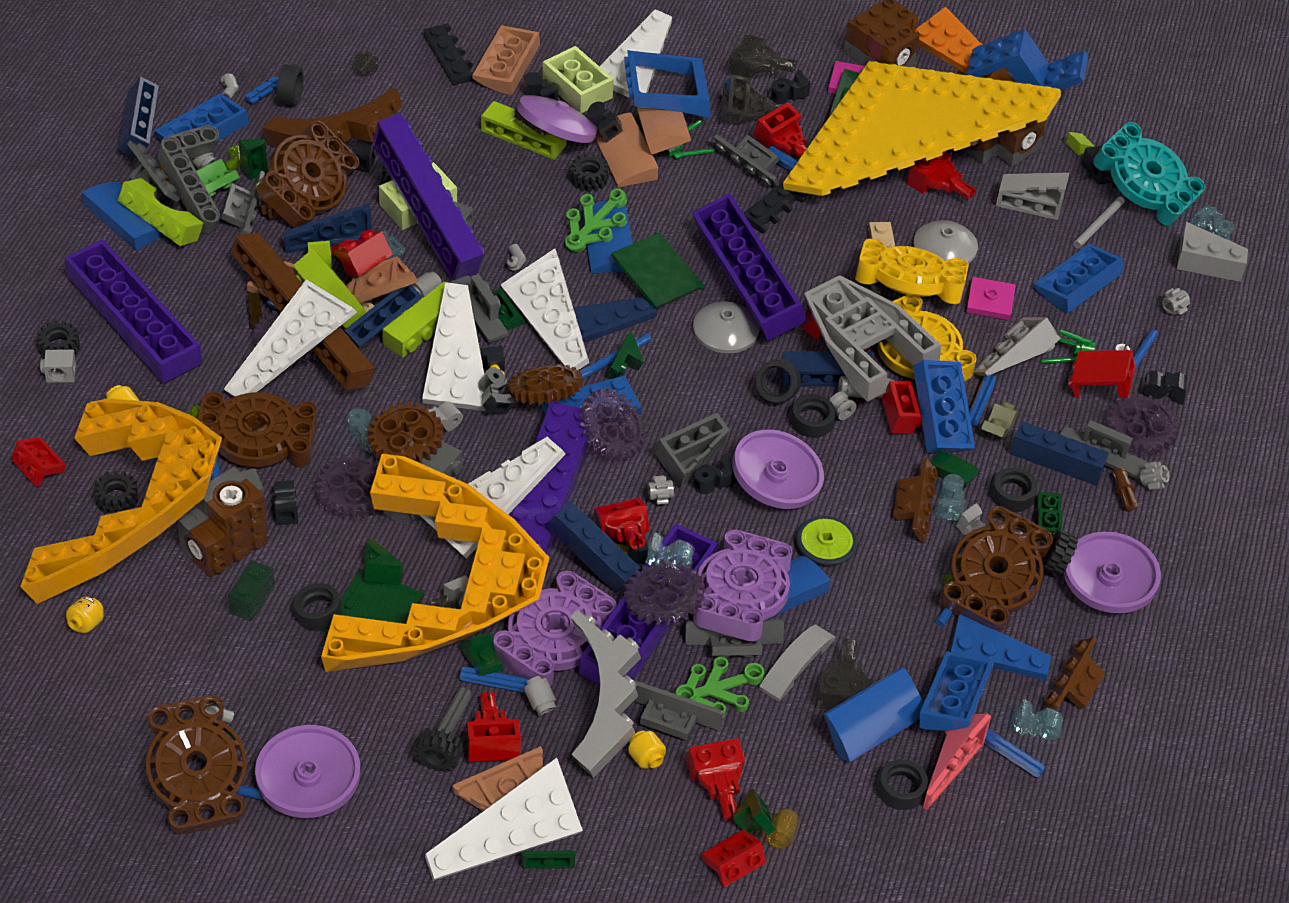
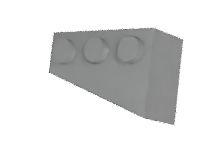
[996,173,1069,220]
[1177,222,1248,282]

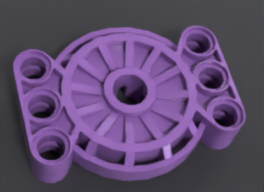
[693,530,792,641]
[493,571,616,686]

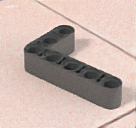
[157,125,220,234]

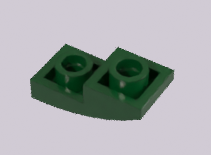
[1037,491,1063,533]

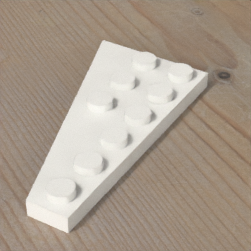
[600,9,672,97]
[501,249,590,370]
[224,279,357,397]
[422,283,486,411]
[420,437,565,559]
[425,758,583,881]

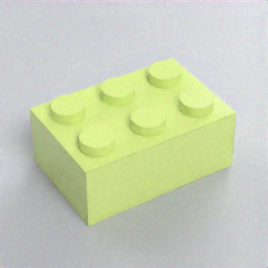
[542,46,614,113]
[379,162,457,230]

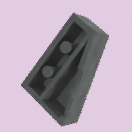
[655,413,729,489]

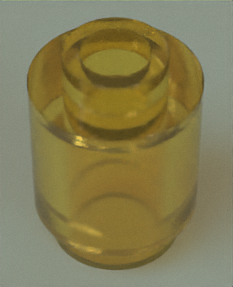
[767,809,799,849]

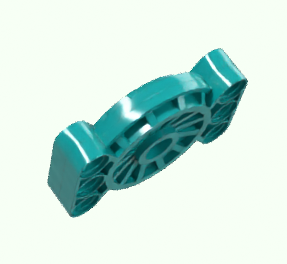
[1093,122,1205,226]

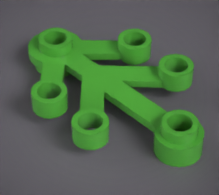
[565,189,627,253]
[673,657,764,718]

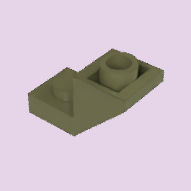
[981,401,1019,437]

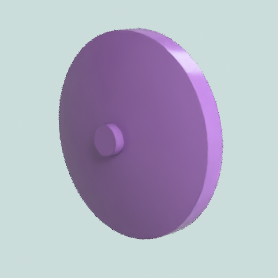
[517,95,598,143]
[732,430,824,509]
[1064,532,1161,613]
[255,725,360,818]

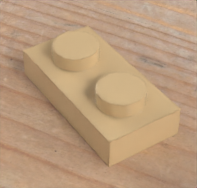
[868,222,895,248]

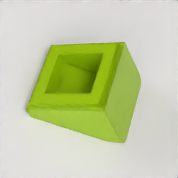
[1066,132,1094,155]
[308,241,332,268]

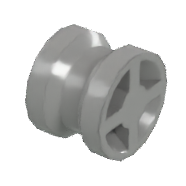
[829,391,857,420]

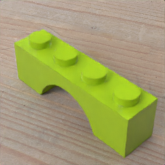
[118,178,203,246]

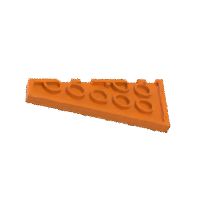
[916,7,1016,82]

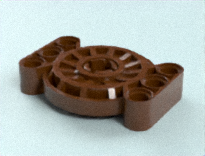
[256,121,359,228]
[198,392,317,467]
[941,506,1053,633]
[146,695,247,835]

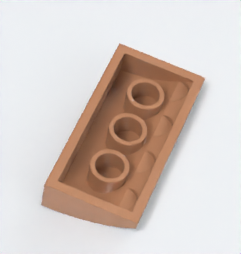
[472,25,540,95]
[637,107,691,155]
[594,112,659,188]

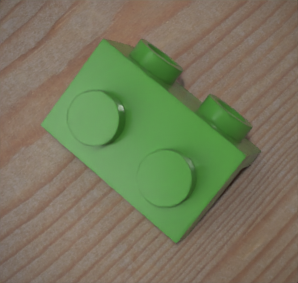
[196,159,240,196]

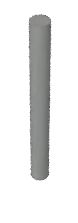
[1073,196,1125,248]

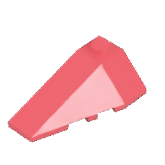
[923,714,991,810]

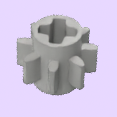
[1162,288,1190,316]
[1140,461,1169,490]
[647,475,674,505]

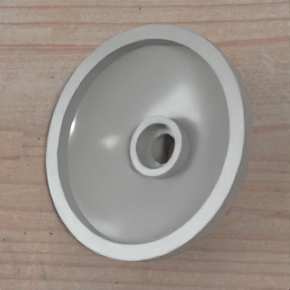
[913,220,978,263]
[693,302,760,353]

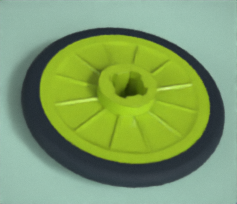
[796,516,858,566]

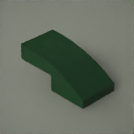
[930,451,980,488]

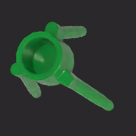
[663,120,715,160]
[1040,329,1095,364]

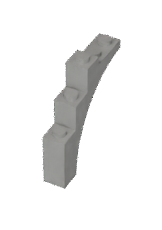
[570,610,641,778]

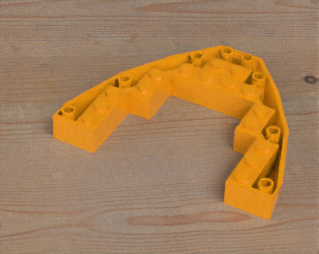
[20,399,222,604]
[321,454,549,672]

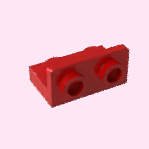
[11,437,66,487]
[702,829,766,887]

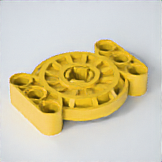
[855,239,969,304]
[877,295,976,381]

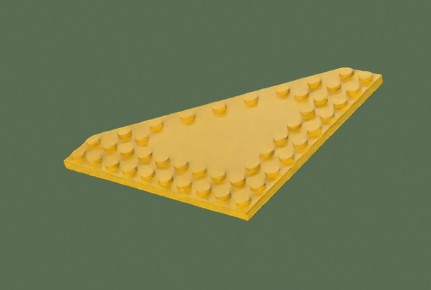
[783,61,1061,196]

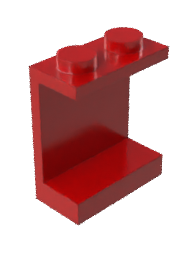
[1069,350,1136,398]

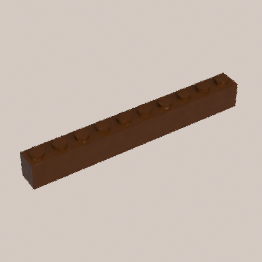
[232,232,375,390]

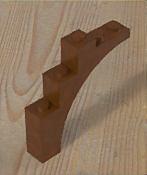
[262,87,402,149]

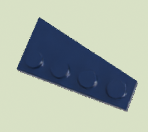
[283,203,372,253]
[573,297,657,343]

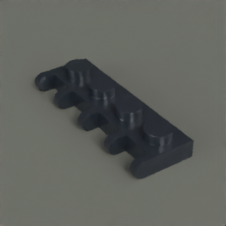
[424,24,475,86]
[743,182,806,234]

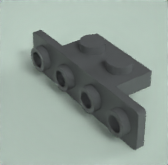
[714,134,780,188]
[127,141,180,202]
[220,171,265,236]
[449,274,508,343]
[1060,420,1149,480]
[685,619,784,658]
[632,679,723,740]

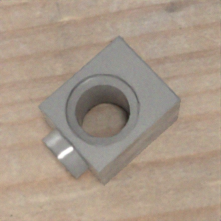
[40,350,76,382]

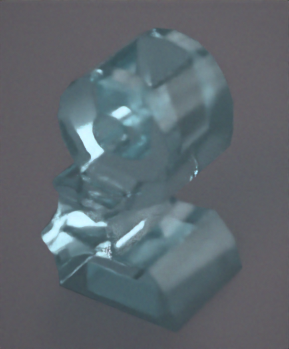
[1192,205,1234,241]
[348,409,371,453]
[936,474,966,521]
[646,532,694,571]
[1013,699,1064,740]

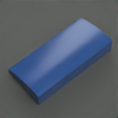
[154,93,249,151]
[82,182,164,251]
[582,200,633,273]
[1034,244,1123,313]
[913,360,975,453]
[766,556,831,620]
[920,651,995,730]
[824,667,923,762]

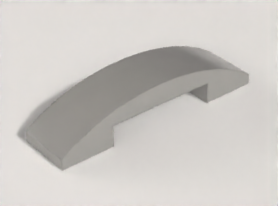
[759,624,835,702]

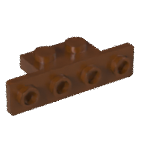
[893,458,938,543]
[1041,636,1105,714]

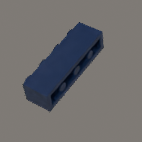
[118,76,159,159]
[344,285,422,351]
[781,351,873,387]
[1010,421,1109,486]
[547,501,641,594]

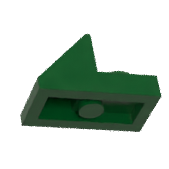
[606,332,644,379]
[363,539,404,585]
[460,633,503,676]
[733,788,776,835]

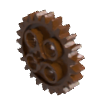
[508,364,583,405]
[367,401,444,464]

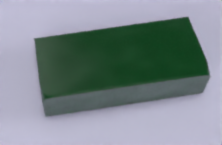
[239,139,268,180]
[492,287,527,331]
[522,851,576,869]

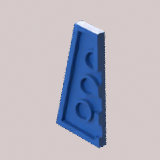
[541,376,642,417]
[951,614,1051,681]

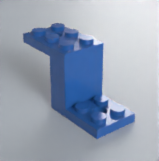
[967,29,1089,90]

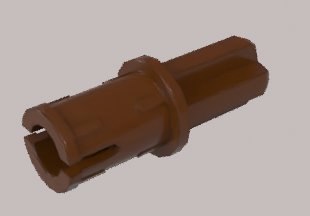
[1112,468,1138,511]

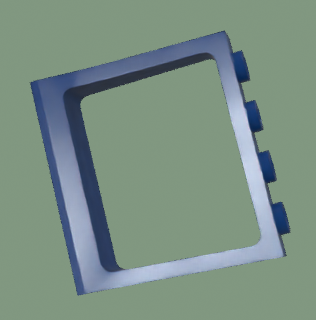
[624,50,711,118]

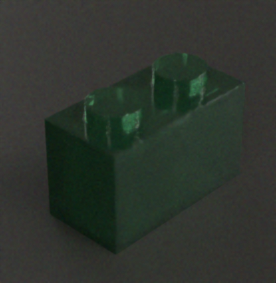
[228,560,275,622]

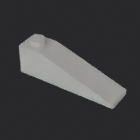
[974,317,1061,376]

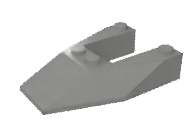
[804,275,941,402]

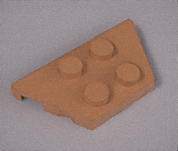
[346,256,418,303]
[453,746,543,811]

